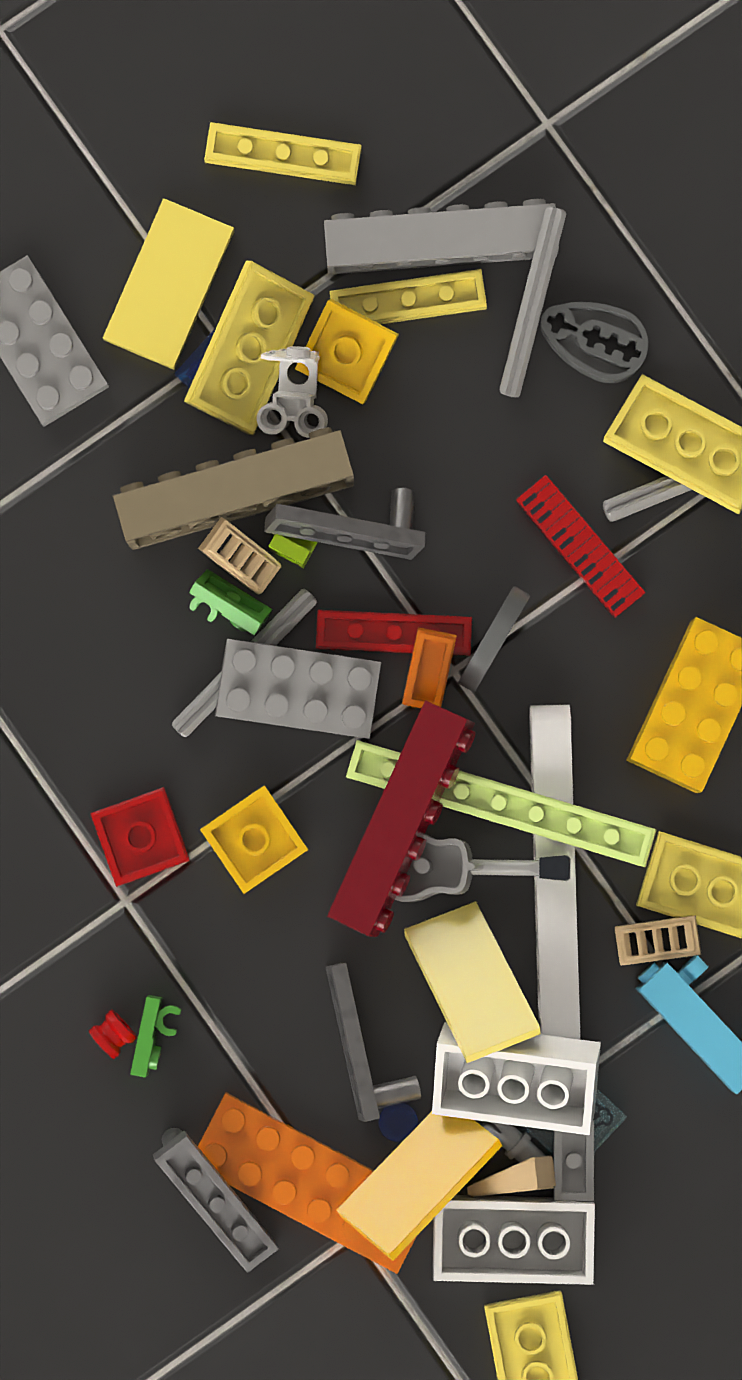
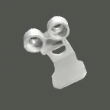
[257,346,328,438]

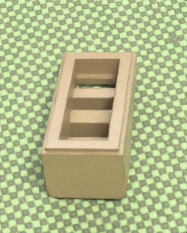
[198,517,281,594]
[615,915,701,966]
[467,1156,556,1197]

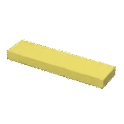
[204,122,362,185]
[329,269,487,324]

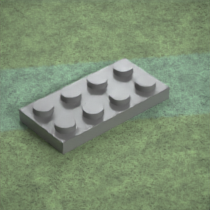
[0,255,109,427]
[215,639,381,739]

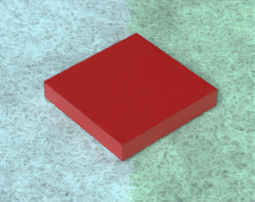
[90,787,190,887]

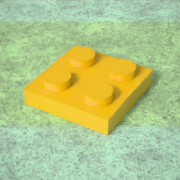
[295,299,399,404]
[200,785,309,894]

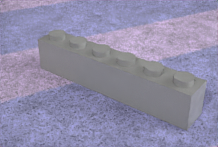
[324,199,559,275]

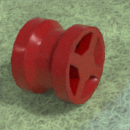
[88,1009,138,1059]

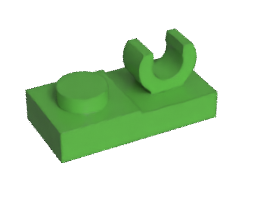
[189,569,273,635]
[130,995,182,1078]

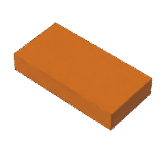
[402,627,456,708]

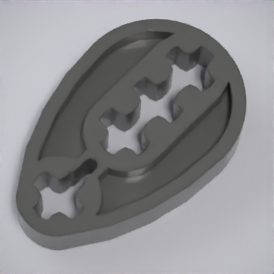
[540,302,648,383]
[458,586,531,693]

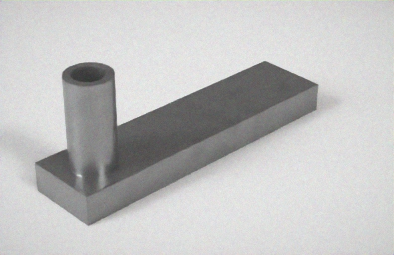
[264,488,425,560]
[326,963,421,1122]
[153,1128,279,1273]

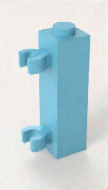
[635,955,742,1094]

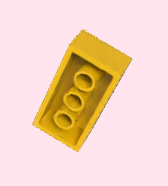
[626,617,742,793]

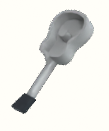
[395,834,571,902]

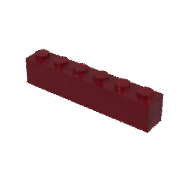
[327,700,475,937]

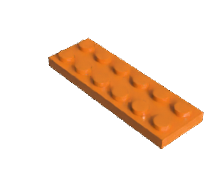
[198,1092,417,1274]

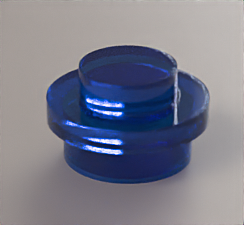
[379,1103,418,1142]

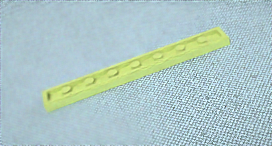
[346,740,657,867]

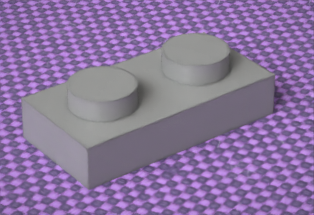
[553,1120,594,1201]

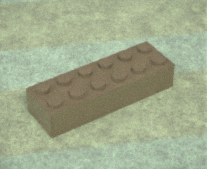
[113,427,354,550]

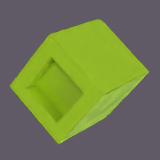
[269,534,318,569]

